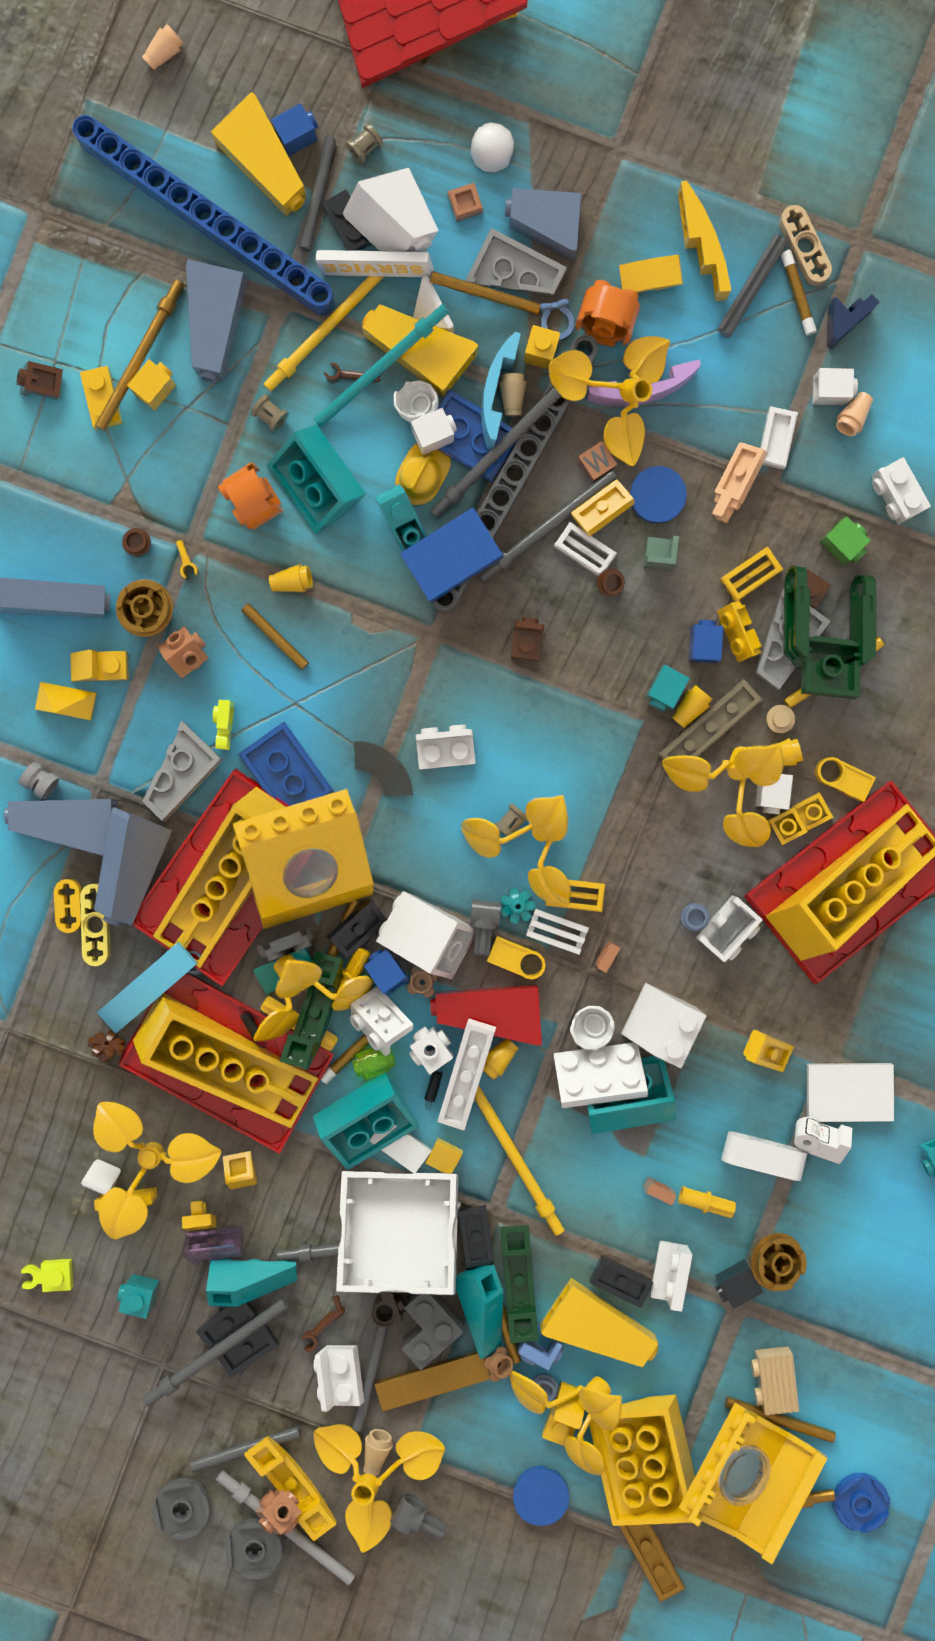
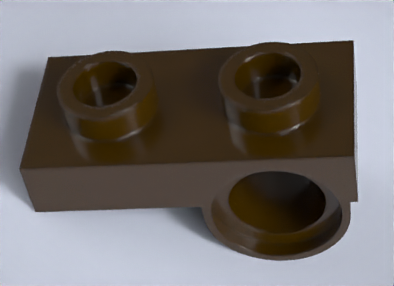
[371,1292,407,1327]

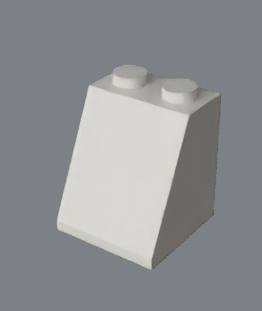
[343,168,439,252]
[376,891,475,979]
[621,983,707,1068]

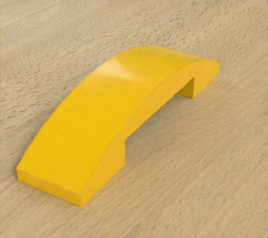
[244,1436,337,1541]

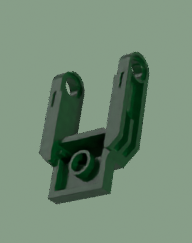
[783,566,876,700]

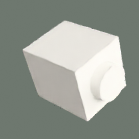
[812,368,858,405]
[411,408,457,455]
[755,774,793,815]

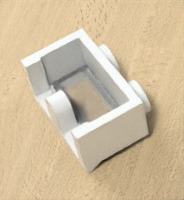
[695,895,763,962]

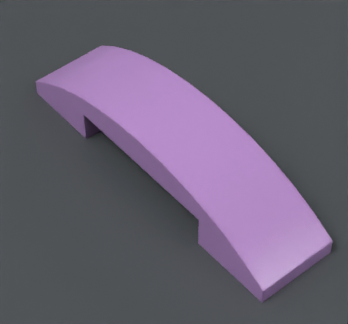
[586,359,701,407]

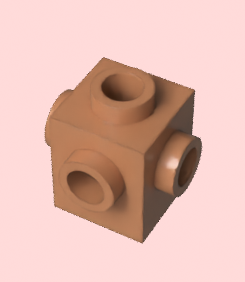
[158,626,208,679]
[255,1490,302,1535]

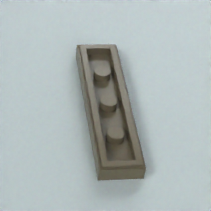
[658,679,762,759]

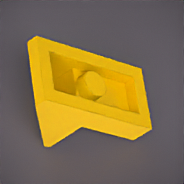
[70,650,129,682]
[743,1030,794,1072]
[542,1381,584,1446]

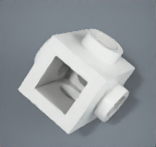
[409,1026,453,1074]

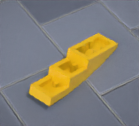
[677,181,731,302]

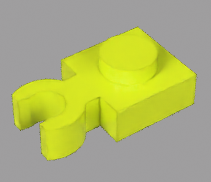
[213,700,234,750]
[21,1259,74,1292]

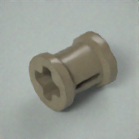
[346,123,383,164]
[250,394,289,433]
[494,803,528,840]

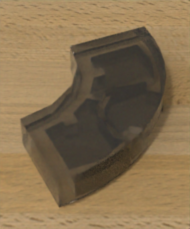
[354,741,413,797]

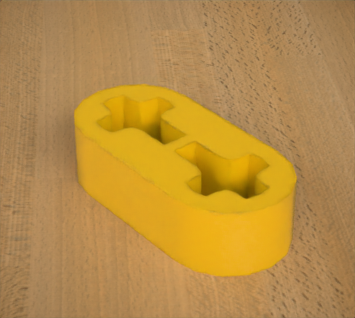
[54,879,82,933]

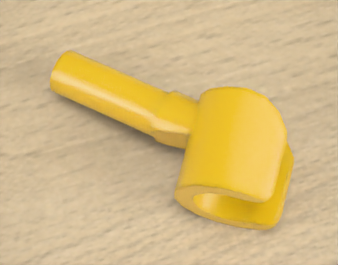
[176,540,199,579]

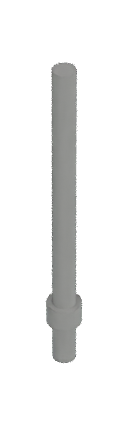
[216,1470,355,1585]

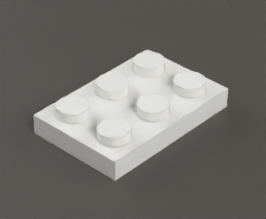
[554,1042,648,1108]

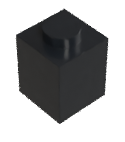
[715,1259,763,1309]

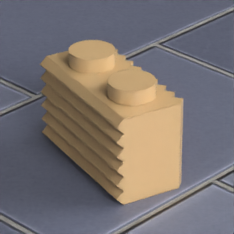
[751,1346,799,1416]

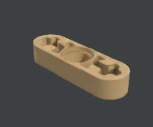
[779,205,832,287]

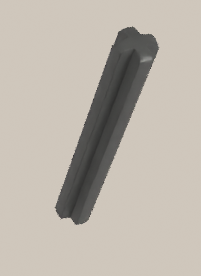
[718,234,787,338]

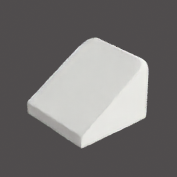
[81,1159,121,1195]

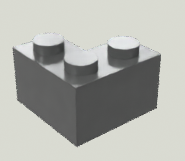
[402,1293,464,1370]

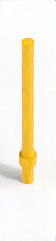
[263,276,385,392]
[474,1085,565,1236]

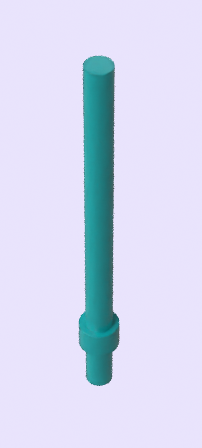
[314,304,450,427]

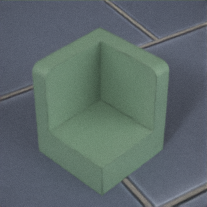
[644,536,679,570]

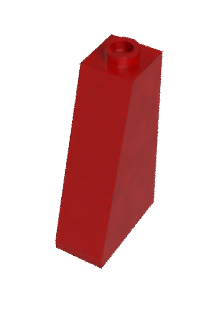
[430,985,542,1045]

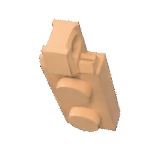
[712,442,767,523]

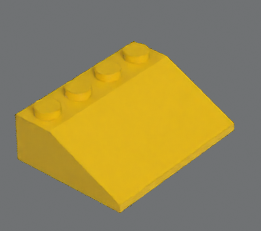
[589,1395,695,1526]

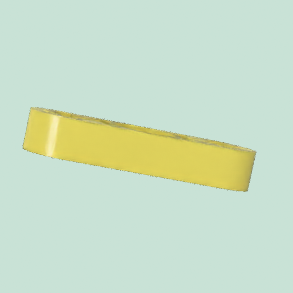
[80,883,111,966]

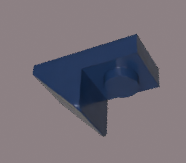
[827,294,880,349]

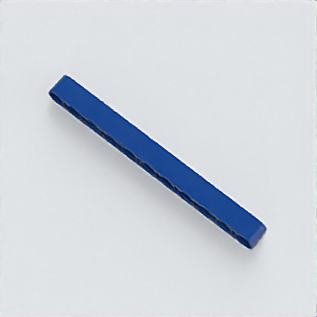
[72,115,335,315]

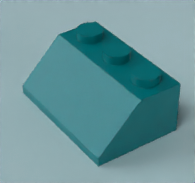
[266,424,366,534]
[586,1056,676,1134]
[313,1072,420,1170]

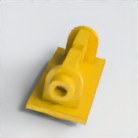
[717,601,762,663]

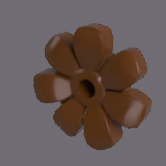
[88,1030,125,1062]

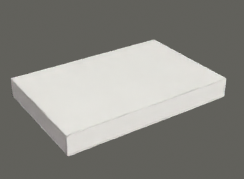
[807,1063,894,1122]

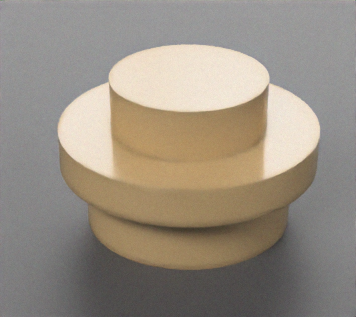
[766,705,795,733]

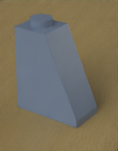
[505,188,581,261]

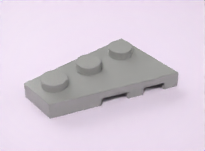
[465,228,567,296]
[755,588,830,690]
[142,721,224,822]

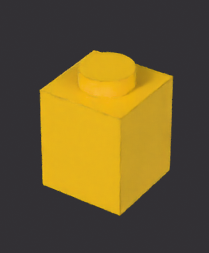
[524,325,560,370]
[127,359,176,411]

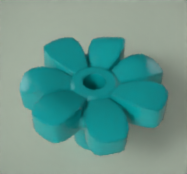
[500,887,536,924]

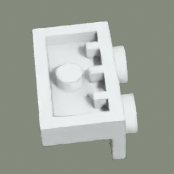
[871,457,931,525]
[415,725,476,770]
[350,986,413,1056]
[650,1241,692,1312]
[314,1345,364,1412]

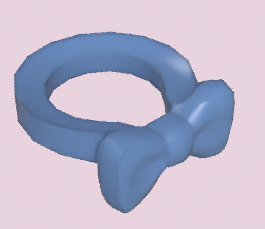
[540,299,574,341]

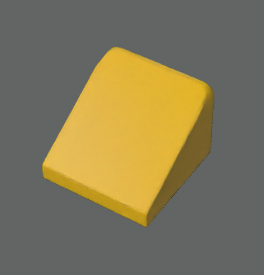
[425,1138,463,1174]
[223,1151,257,1189]

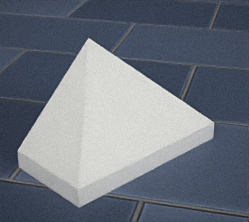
[413,275,454,334]

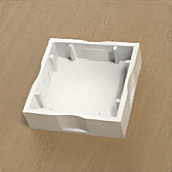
[336,1171,459,1295]

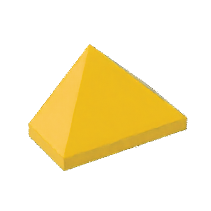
[35,682,97,721]

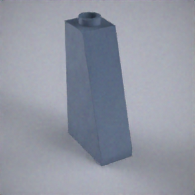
[186,259,247,382]
[0,578,110,618]
[4,799,118,855]
[94,807,172,926]

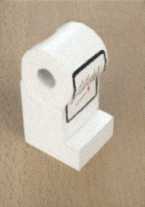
[794,1117,852,1164]

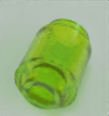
[352,1047,396,1080]

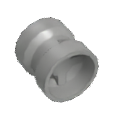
[18,761,60,801]

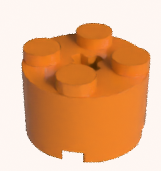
[575,280,640,347]
[218,462,284,530]

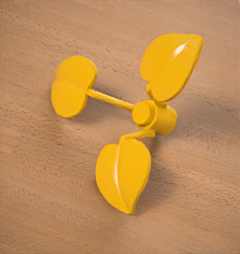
[549,336,670,466]
[662,743,783,847]
[461,795,571,906]
[253,955,374,1041]
[93,1102,221,1239]
[509,1370,622,1476]
[314,1424,445,1553]

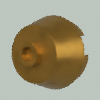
[116,579,173,637]
[749,1233,807,1291]

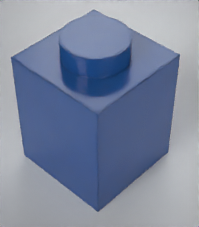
[271,103,318,157]
[688,620,723,663]
[364,949,410,996]

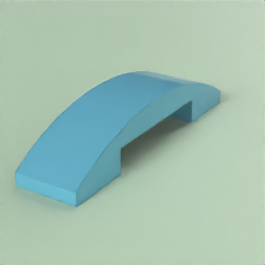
[481,332,521,450]
[97,942,198,1034]

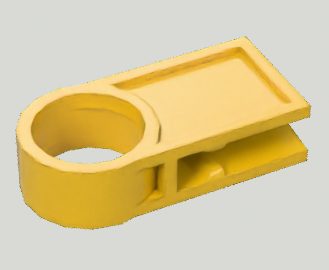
[815,757,876,802]
[487,936,546,979]

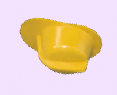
[395,443,451,505]

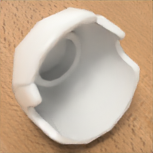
[470,122,514,172]
[394,380,439,423]
[570,1006,615,1050]

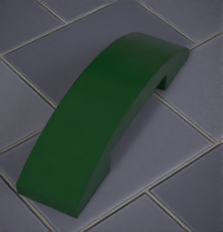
[279,952,343,1070]
[500,1225,539,1343]

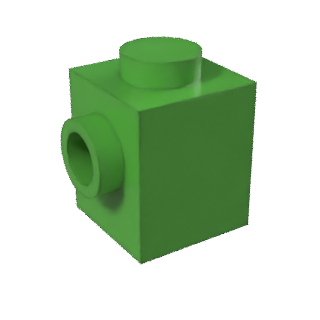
[820,516,871,565]

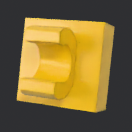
[182,1201,217,1231]

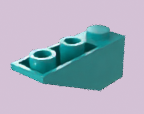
[375,484,427,552]
[206,1258,298,1307]
[456,1265,503,1359]

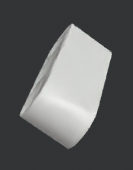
[721,1131,808,1181]

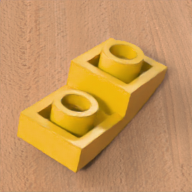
[619,255,683,293]
[769,792,833,845]

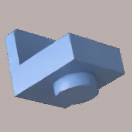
[518,1339,564,1371]

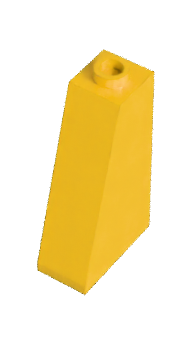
[211,92,306,217]
[362,304,479,398]
[540,1278,659,1367]

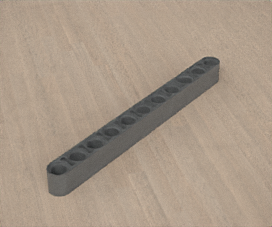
[433,335,598,614]

